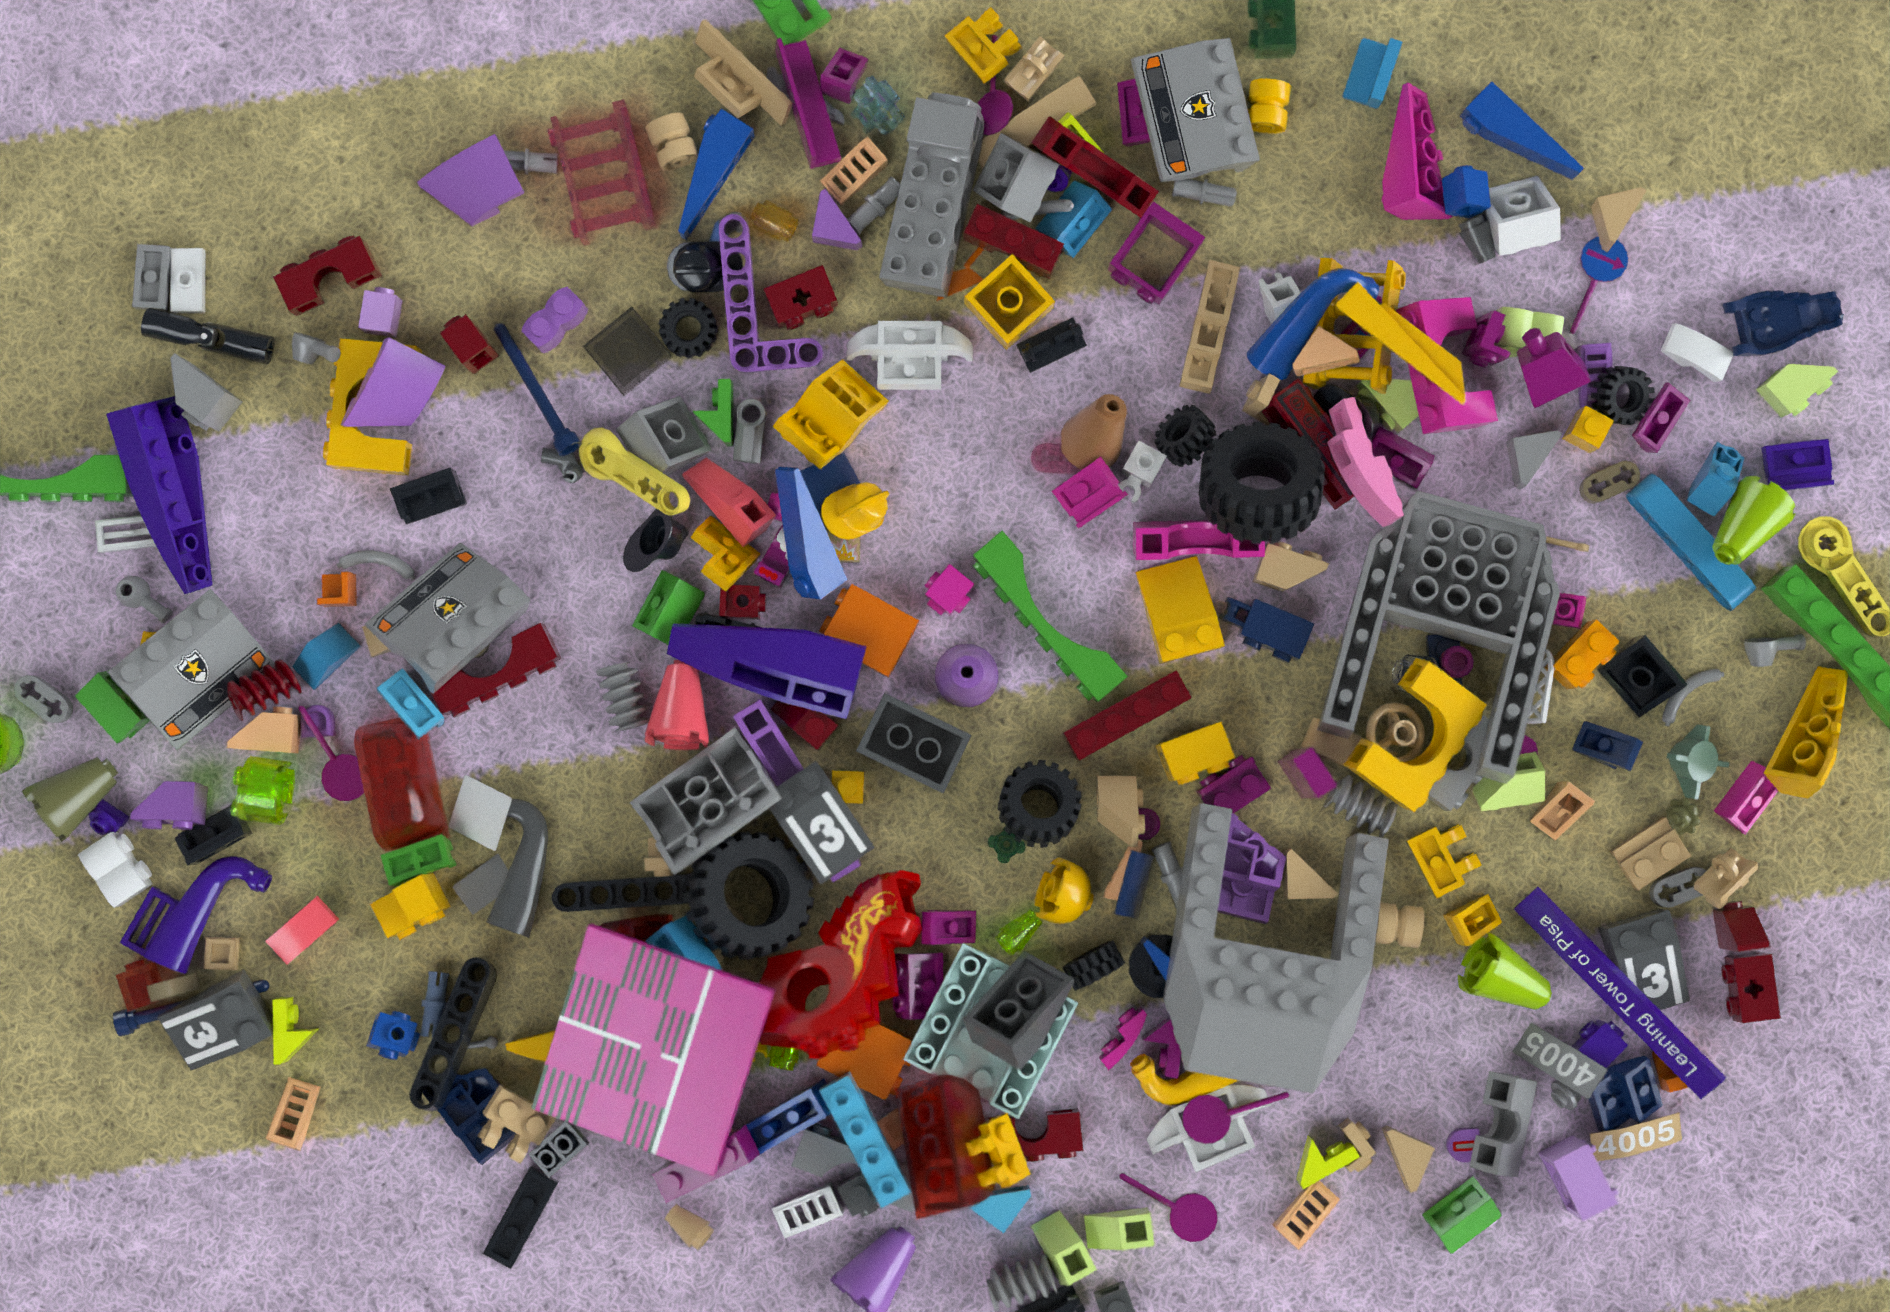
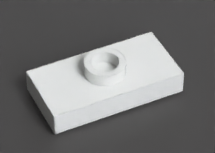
[170,248,205,313]

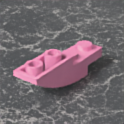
[1327,397,1404,527]

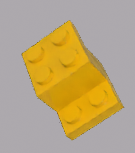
[772,359,889,469]

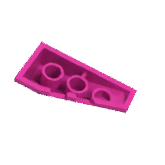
[1382,82,1453,220]

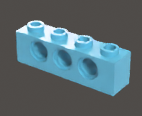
[820,1071,911,1208]

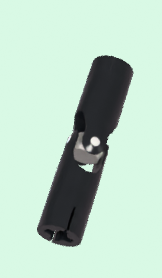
[141,308,275,364]

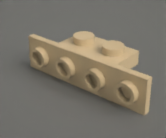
[694,19,793,126]

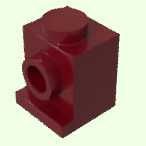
[719,585,767,620]

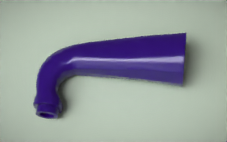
[142,856,272,974]

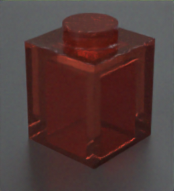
[116,959,168,1012]

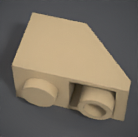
[1252,541,1329,592]
[1096,776,1145,847]

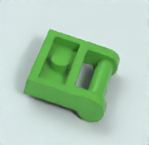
[752,0,832,45]

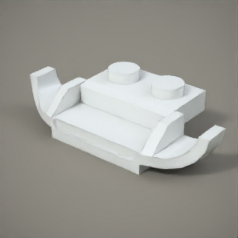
[846,321,973,390]
[1147,1085,1271,1173]

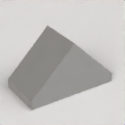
[1506,430,1562,490]

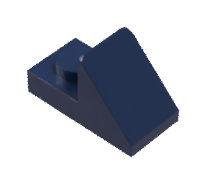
[1572,721,1643,772]

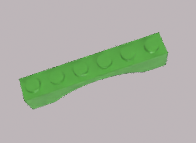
[0,455,133,503]
[972,530,1128,702]
[1760,564,1890,729]

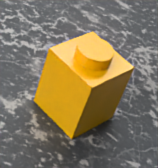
[1562,406,1614,453]

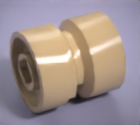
[646,112,699,171]
[1375,902,1424,948]

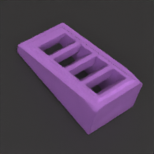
[1574,343,1613,411]

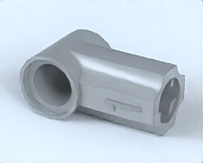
[733,399,767,464]

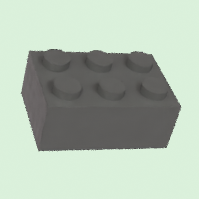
[856,693,972,794]

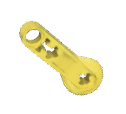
[579,427,690,516]
[1798,516,1890,636]

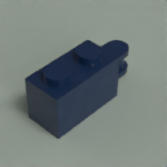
[1218,597,1314,663]

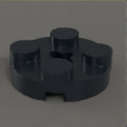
[1128,934,1173,999]

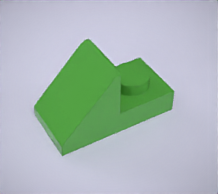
[693,379,733,447]

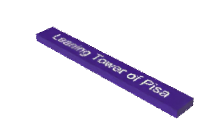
[1514,886,1727,1099]

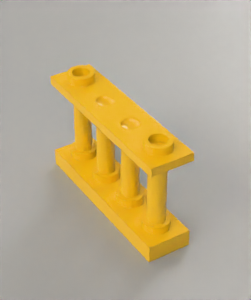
[1303,258,1406,394]

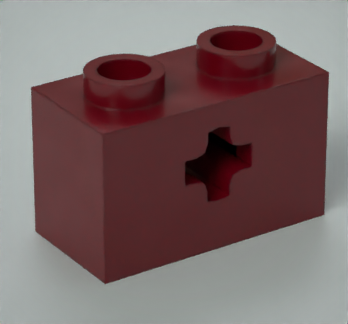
[764,265,838,330]
[440,314,499,374]
[1721,952,1781,1023]

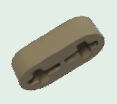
[1579,461,1640,504]
[147,973,201,1002]

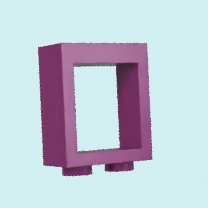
[1108,201,1205,305]

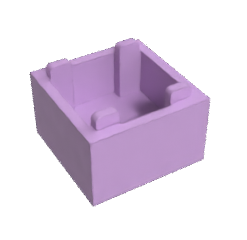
[1538,1135,1619,1221]

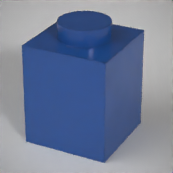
[1442,165,1491,218]

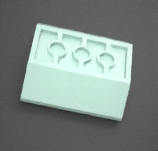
[903,943,1078,1119]

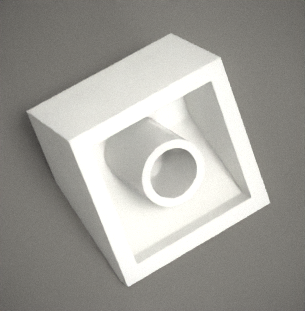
[1482,176,1561,256]

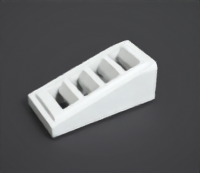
[772,1182,844,1239]

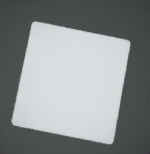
[449,775,512,851]

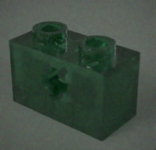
[1247,0,1296,59]

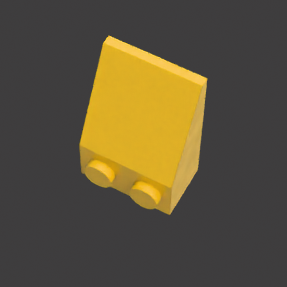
[1135,556,1225,664]

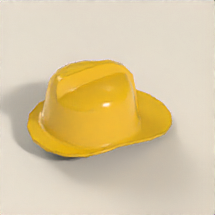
[821,482,890,540]

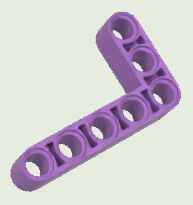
[719,214,824,373]

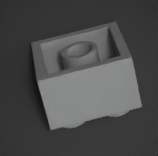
[973,133,1059,222]
[170,353,242,432]
[616,396,712,482]

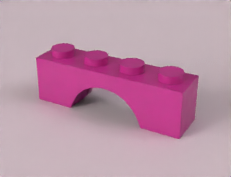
[1133,520,1265,560]

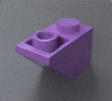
[130,781,209,830]

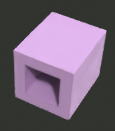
[358,287,402,338]

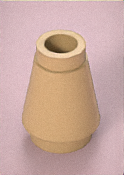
[665,1204,714,1250]

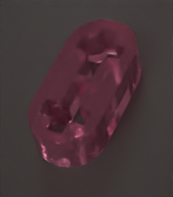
[1030,443,1081,475]

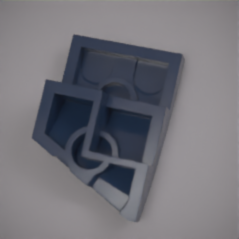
[423,1068,516,1165]

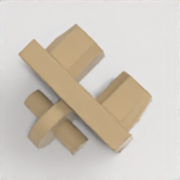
[1004,36,1065,102]
[1694,848,1758,909]

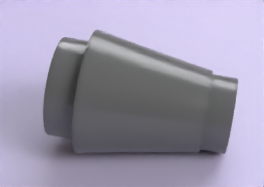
[1458,214,1496,264]

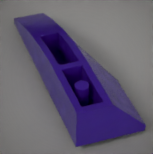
[106,396,213,594]
[667,623,867,719]

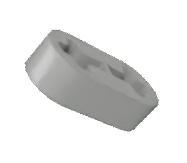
[14,675,73,723]
[1649,867,1706,908]

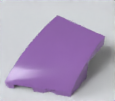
[417,134,524,226]
[341,337,446,427]
[1217,813,1286,924]

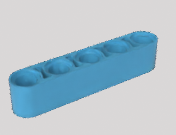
[1626,473,1756,611]

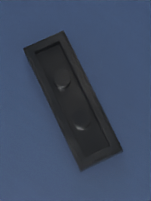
[483,1166,559,1269]

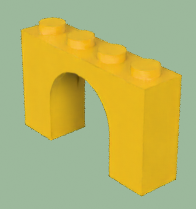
[323,338,422,476]
[1344,658,1487,812]

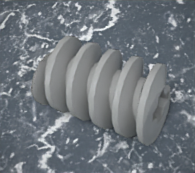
[596,662,650,732]
[1323,775,1397,838]
[986,1254,1057,1311]

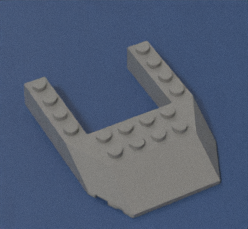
[1317,491,1560,784]
[1163,803,1389,1093]

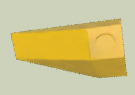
[1764,666,1848,799]

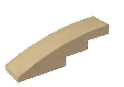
[978,75,1096,169]
[1179,260,1240,394]

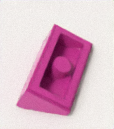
[1714,761,1778,835]

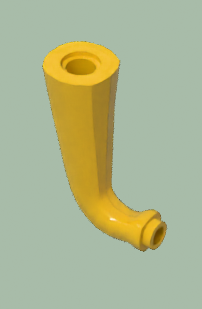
[1130,1053,1239,1105]

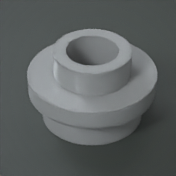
[1551,1080,1581,1110]

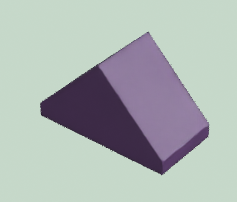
[812,189,862,250]

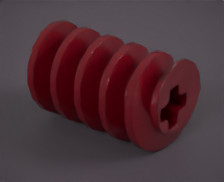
[227,659,302,721]

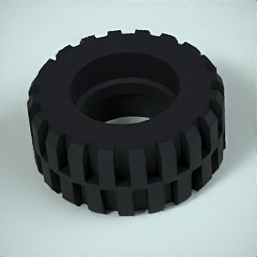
[1198,422,1325,544]
[683,831,814,960]

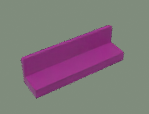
[775,38,841,169]

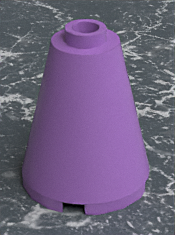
[935,644,998,707]
[830,1226,916,1312]

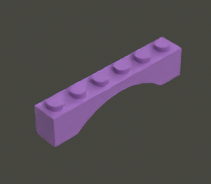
[733,699,862,882]

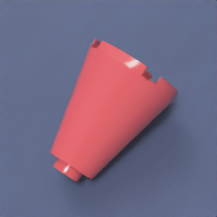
[645,659,709,750]

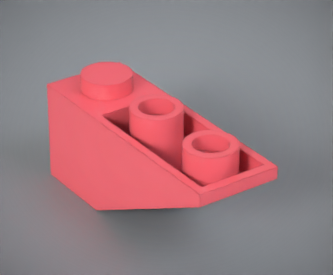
[682,458,776,547]

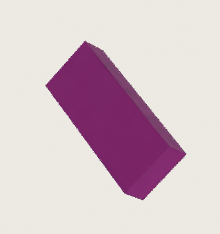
[1277,747,1337,799]

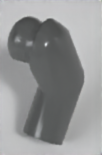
[541,447,583,483]

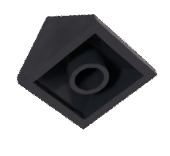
[1597,635,1688,718]

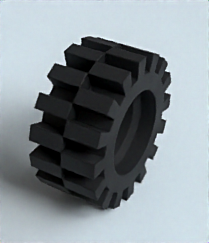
[659,298,718,359]
[1591,366,1655,425]
[1154,405,1216,467]
[1062,940,1125,991]

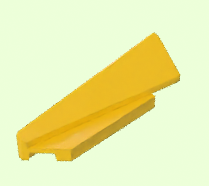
[1335,282,1466,405]

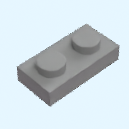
[132,244,171,311]

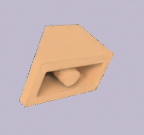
[227,707,302,753]

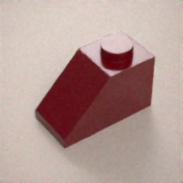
[770,700,839,750]
[1713,901,1770,952]

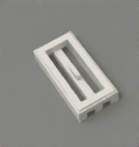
[95,515,156,553]

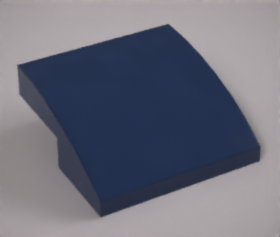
[800,453,860,531]
[1114,850,1154,919]
[1589,1055,1663,1132]

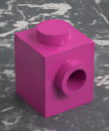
[925,564,974,616]

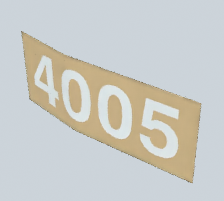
[1590,1112,1682,1161]

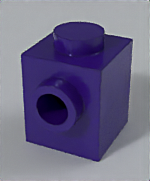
[1571,1020,1629,1068]

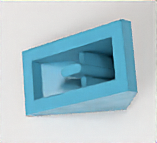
[965,1185,1031,1234]

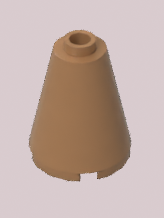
[1060,394,1127,470]

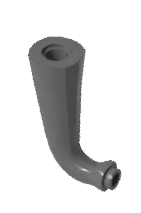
[486,799,548,938]

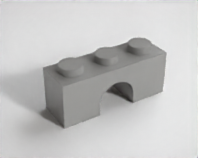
[1428,715,1489,811]
[1469,1071,1537,1177]

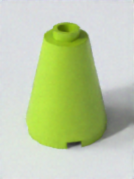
[1712,476,1796,565]
[1457,933,1552,1010]

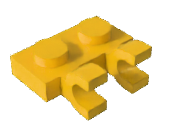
[944,7,1022,84]
[1406,824,1482,898]
[965,1113,1031,1188]

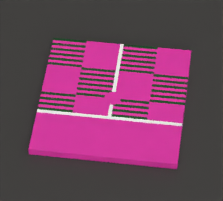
[531,924,775,1176]

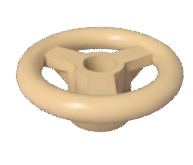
[1366,702,1425,761]

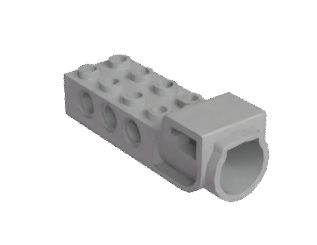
[879,92,984,298]

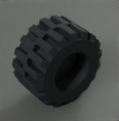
[998,760,1082,848]

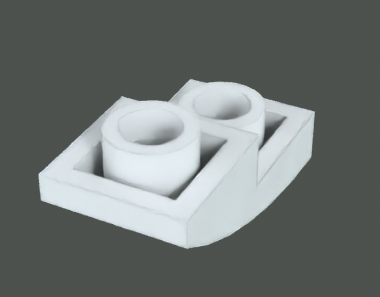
[1661,323,1733,382]

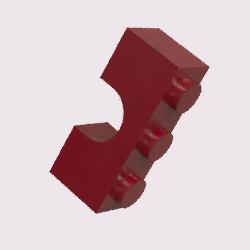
[964,204,1064,279]
[273,236,382,316]
[982,1108,1083,1162]

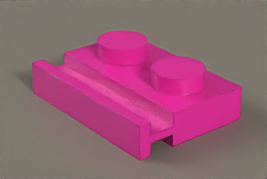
[1052,457,1128,529]

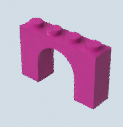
[1396,297,1498,434]

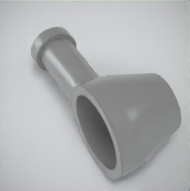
[292,332,341,365]
[116,576,173,623]
[1744,634,1806,667]

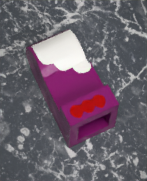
[754,525,790,588]

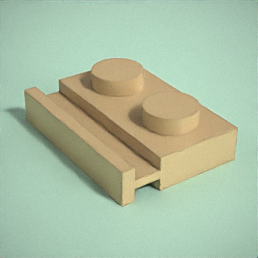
[1610,817,1691,891]

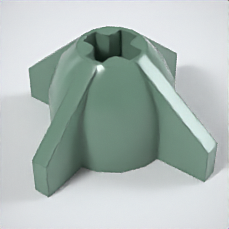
[1667,724,1730,800]

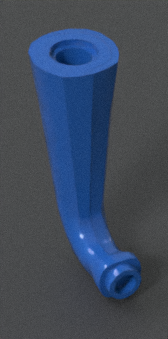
[1246,268,1379,380]

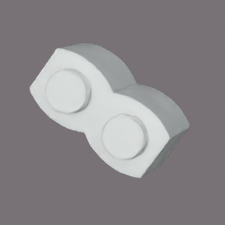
[78,832,153,908]

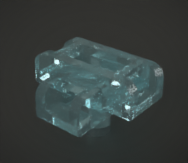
[850,75,905,135]

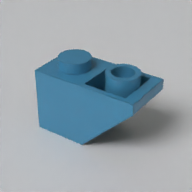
[1686,442,1744,517]

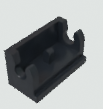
[389,468,467,525]
[175,803,253,866]

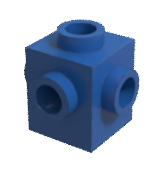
[366,1011,420,1061]

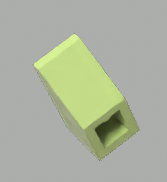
[1756,364,1839,418]
[1356,379,1419,434]
[1473,752,1545,811]
[1084,1207,1155,1250]
[1031,1210,1097,1286]

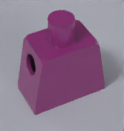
[1516,328,1591,408]

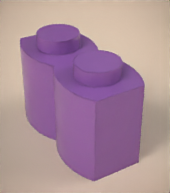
[522,287,588,353]

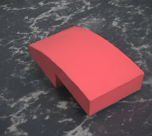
[265,895,339,965]

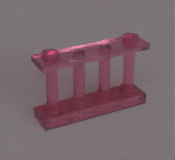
[547,99,658,246]

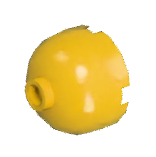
[1034,857,1094,924]

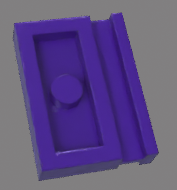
[1761,439,1835,491]

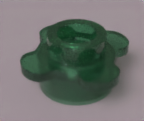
[988,826,1026,863]

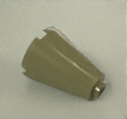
[22,757,119,842]

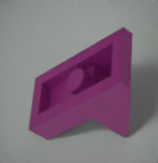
[820,48,868,104]
[921,910,976,945]
[1141,1016,1181,1078]

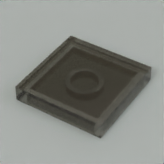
[583,307,673,396]

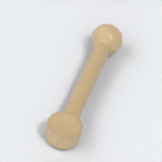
[1546,536,1590,552]

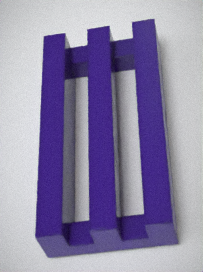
[120,886,180,955]

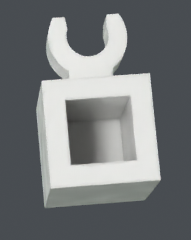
[1259,272,1301,324]
[1118,441,1166,503]

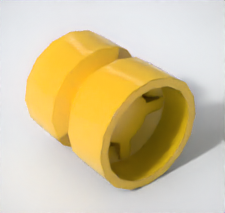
[1248,78,1291,134]

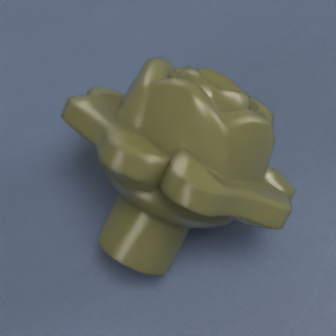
[1666,797,1700,835]

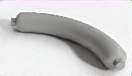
[1000,199,1074,220]
[337,550,415,580]
[1662,669,1724,727]

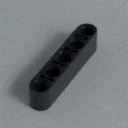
[552,874,689,912]
[409,957,497,1112]

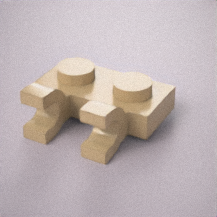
[478,1085,556,1164]

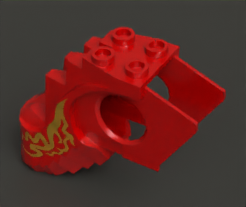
[758,870,922,1059]

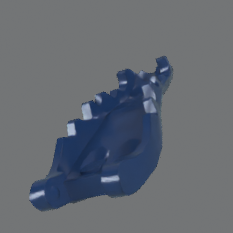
[1722,290,1844,356]

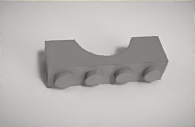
[791,1123,927,1213]

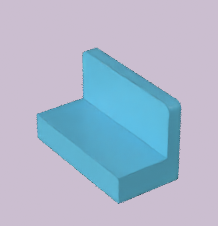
[377,668,444,739]

